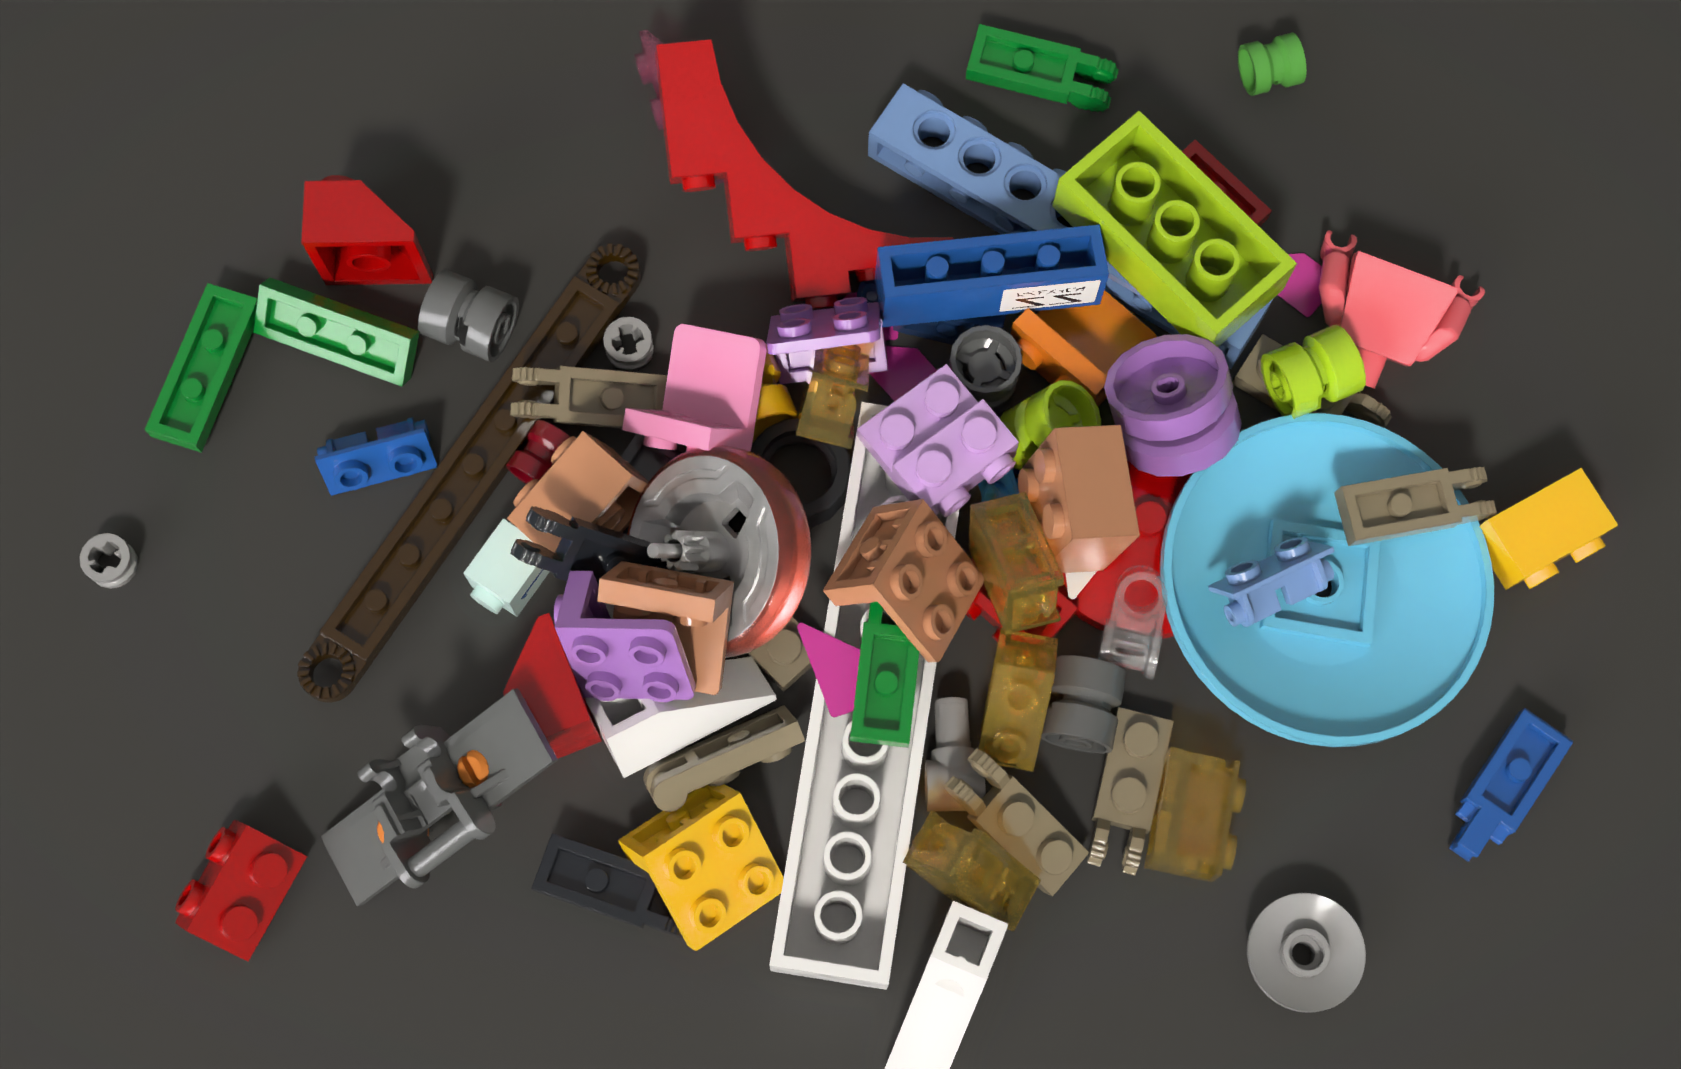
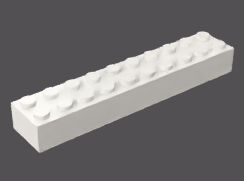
[769,402,959,990]

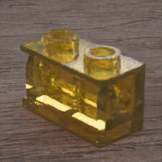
[796,344,869,449]
[969,492,1064,635]
[979,628,1058,772]
[1144,747,1246,882]
[903,811,1041,932]

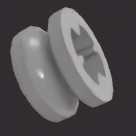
[603,317,654,372]
[80,533,138,589]

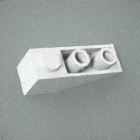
[585,657,777,778]
[885,901,1008,1069]

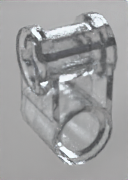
[1098,565,1167,680]

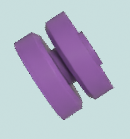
[1104,334,1242,476]

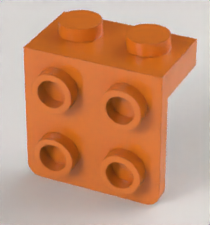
[1010,290,1157,406]

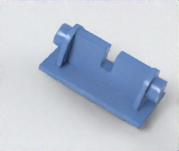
[1208,537,1335,627]

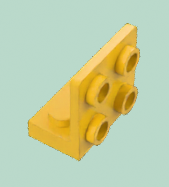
[618,784,784,951]

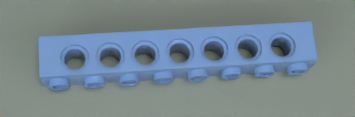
[868,83,1273,369]

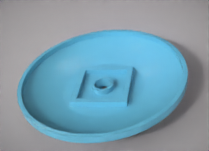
[1160,413,1494,747]

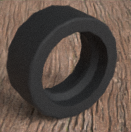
[747,418,851,528]

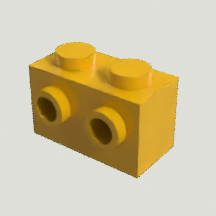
[1480,468,1618,590]

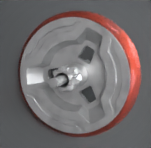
[627,445,811,658]

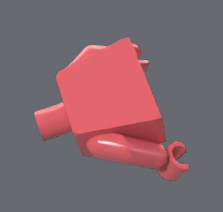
[1319,230,1485,389]

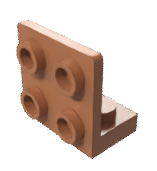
[823,499,984,663]
[597,561,734,695]

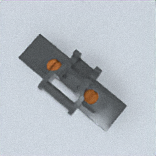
[321,688,558,906]

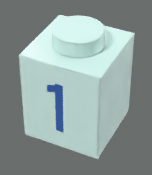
[463,519,550,617]

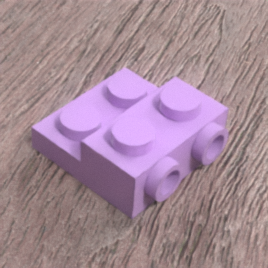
[857,364,1019,517]

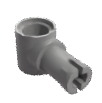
[925,697,986,812]

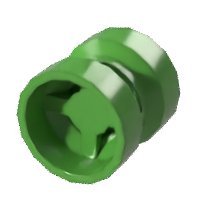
[1238,32,1307,96]

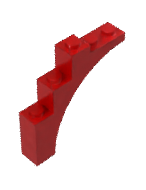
[655,39,953,310]

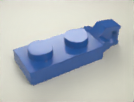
[1449,708,1573,862]

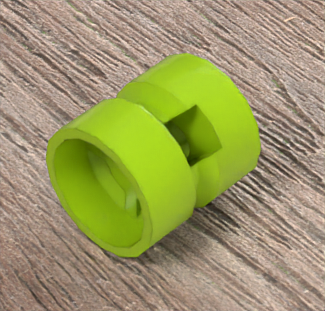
[1261,324,1366,419]
[1000,380,1101,471]

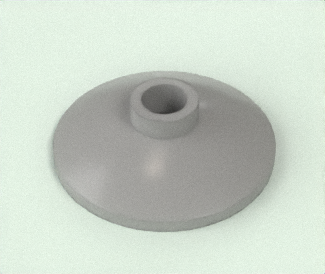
[1247,893,1366,1013]

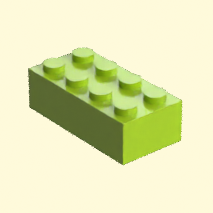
[1052,111,1297,347]

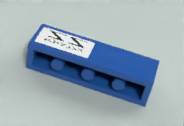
[875,224,1109,327]

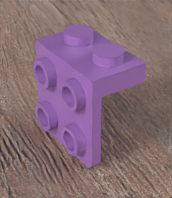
[766,297,888,384]
[554,571,696,702]

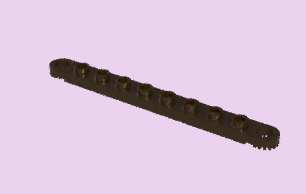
[297,244,641,703]

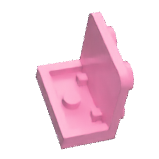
[622,324,767,457]

